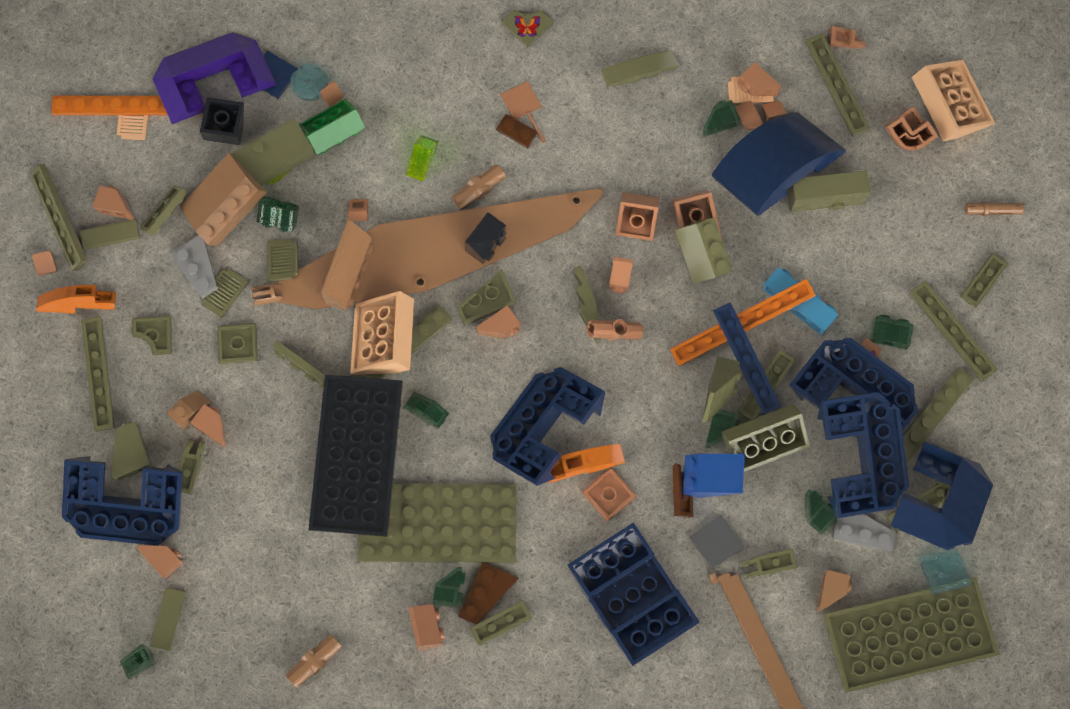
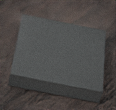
[689,515,744,570]

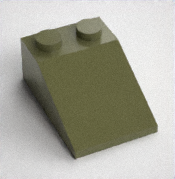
[702,356,742,422]

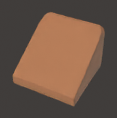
[320,81,344,107]
[762,101,786,122]
[348,199,368,221]
[32,250,57,276]

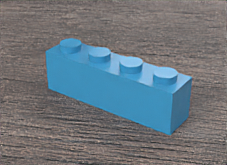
[762,267,838,336]

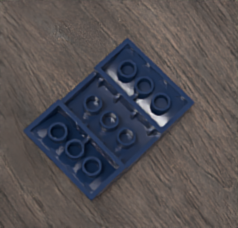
[712,113,846,216]
[567,522,700,666]

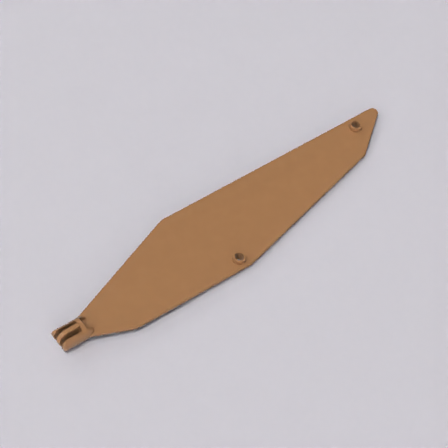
[251,188,603,310]

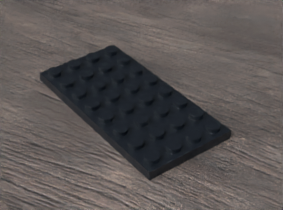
[308,375,403,537]

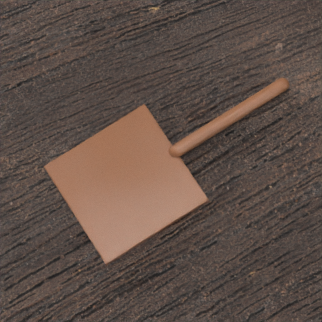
[500,81,546,143]

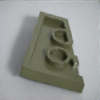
[457,269,517,326]

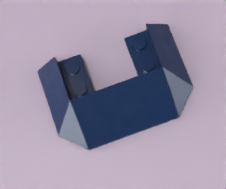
[789,338,918,438]
[490,367,605,486]
[817,392,909,518]
[890,441,993,550]
[62,456,183,546]

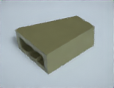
[111,421,153,482]

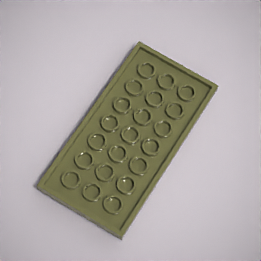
[358,484,517,563]
[823,577,1000,693]

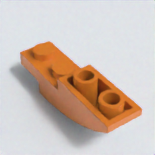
[36,285,116,314]
[548,444,626,483]

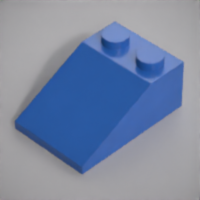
[683,454,745,498]

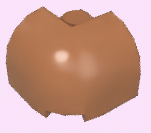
[884,106,938,150]

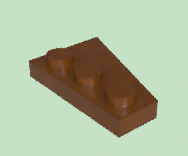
[458,562,519,625]

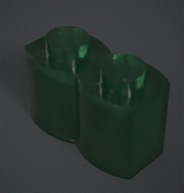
[256,197,299,233]
[870,315,913,350]

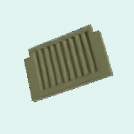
[268,239,298,282]
[200,268,249,318]

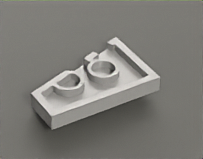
[171,235,218,299]
[833,514,895,552]

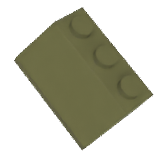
[674,217,733,284]

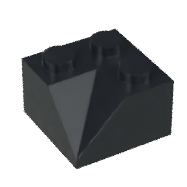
[200,97,244,145]
[465,212,507,264]

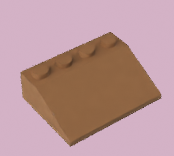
[180,153,267,246]
[321,220,375,311]

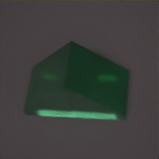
[120,644,157,679]

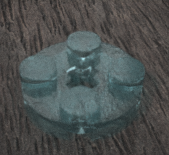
[291,64,328,101]

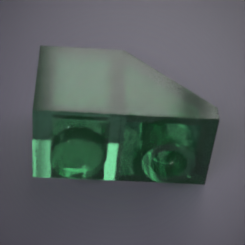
[804,489,837,535]
[433,567,466,609]

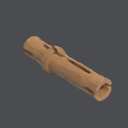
[965,201,1024,216]

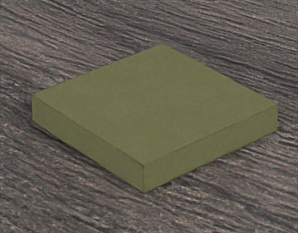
[217,323,258,364]

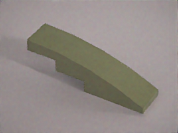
[601,50,679,87]
[573,265,601,344]

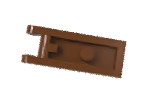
[673,463,693,518]

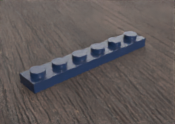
[713,302,781,415]

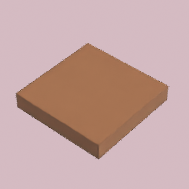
[582,467,637,522]

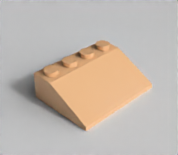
[912,60,995,141]
[350,291,414,375]

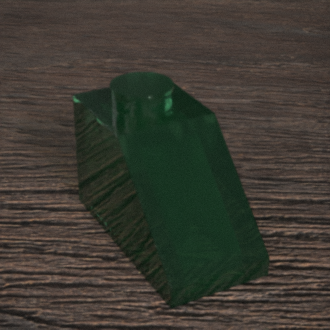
[702,100,740,138]
[403,392,449,429]
[705,410,740,449]

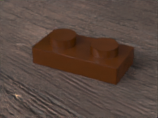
[496,114,537,149]

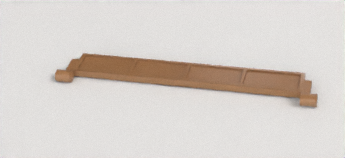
[708,572,804,709]

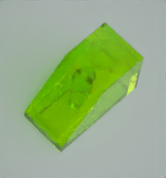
[406,135,439,182]

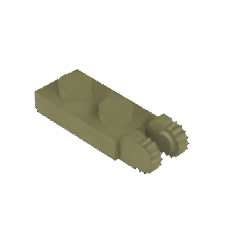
[178,439,206,495]
[739,548,798,579]

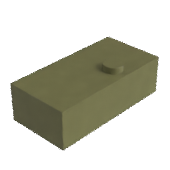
[231,118,315,186]
[787,170,871,212]
[722,404,810,472]

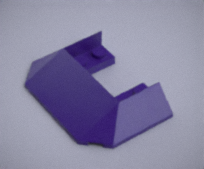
[152,32,276,124]

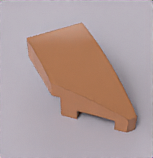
[829,26,866,48]
[734,101,763,130]

